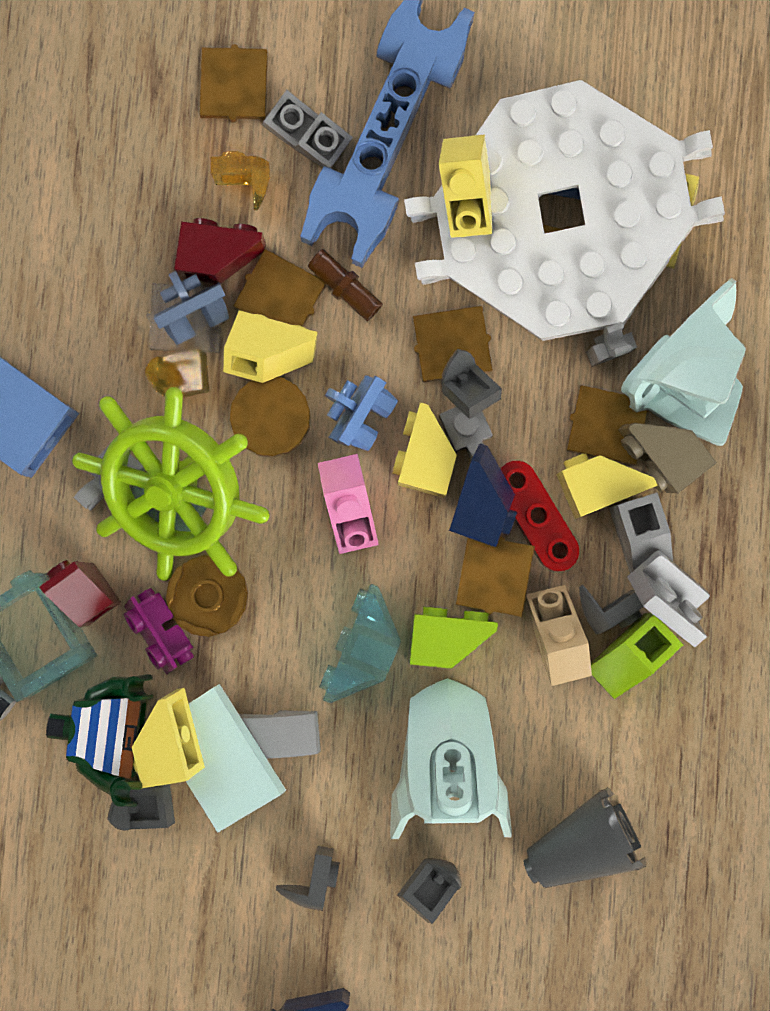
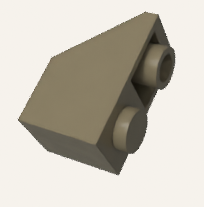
[618,423,717,494]

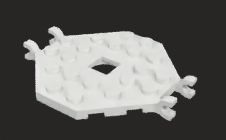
[404,80,725,341]

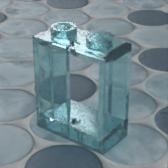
[0,570,98,702]

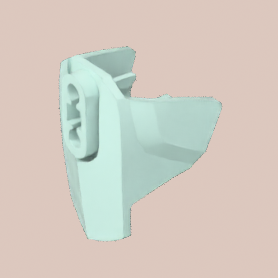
[621,278,746,446]
[390,678,512,839]

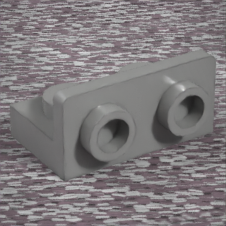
[627,551,710,647]

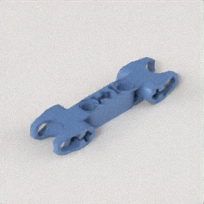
[300,0,475,268]

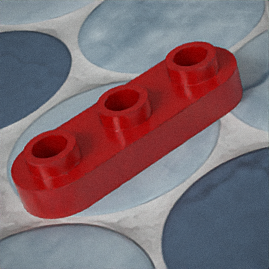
[500,461,579,572]

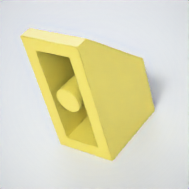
[556,453,658,519]
[132,688,205,788]

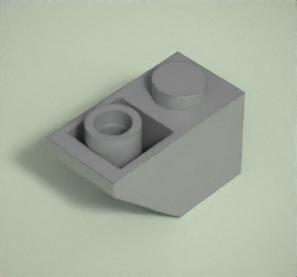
[609,492,673,574]

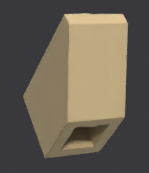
[526,585,592,686]

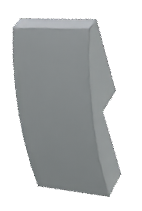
[262,90,353,168]
[239,710,321,758]

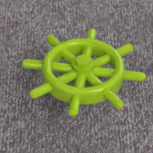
[72,387,270,581]

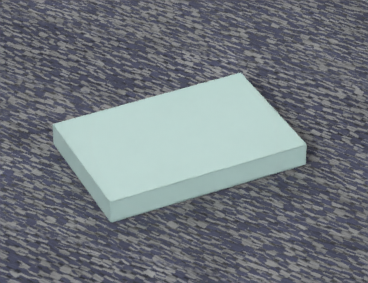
[186,684,286,832]

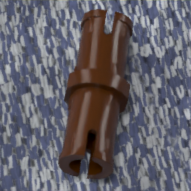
[308,249,383,322]

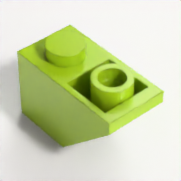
[409,606,498,669]
[591,613,684,699]

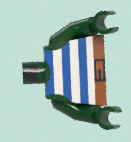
[46,674,154,807]

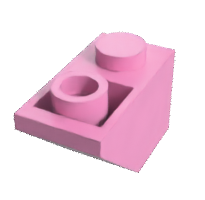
[318,454,379,554]

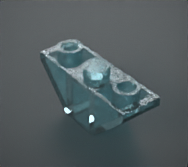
[319,584,401,703]

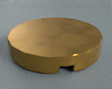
[229,377,311,457]
[166,555,249,637]

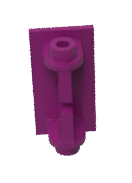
[124,588,194,675]

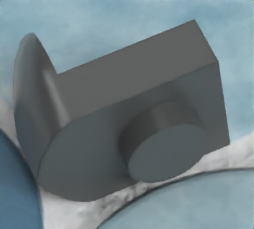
[442,349,502,419]
[579,585,643,635]
[107,784,175,831]
[276,846,340,911]
[397,858,462,924]

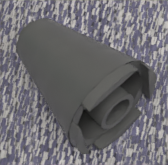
[523,787,647,888]

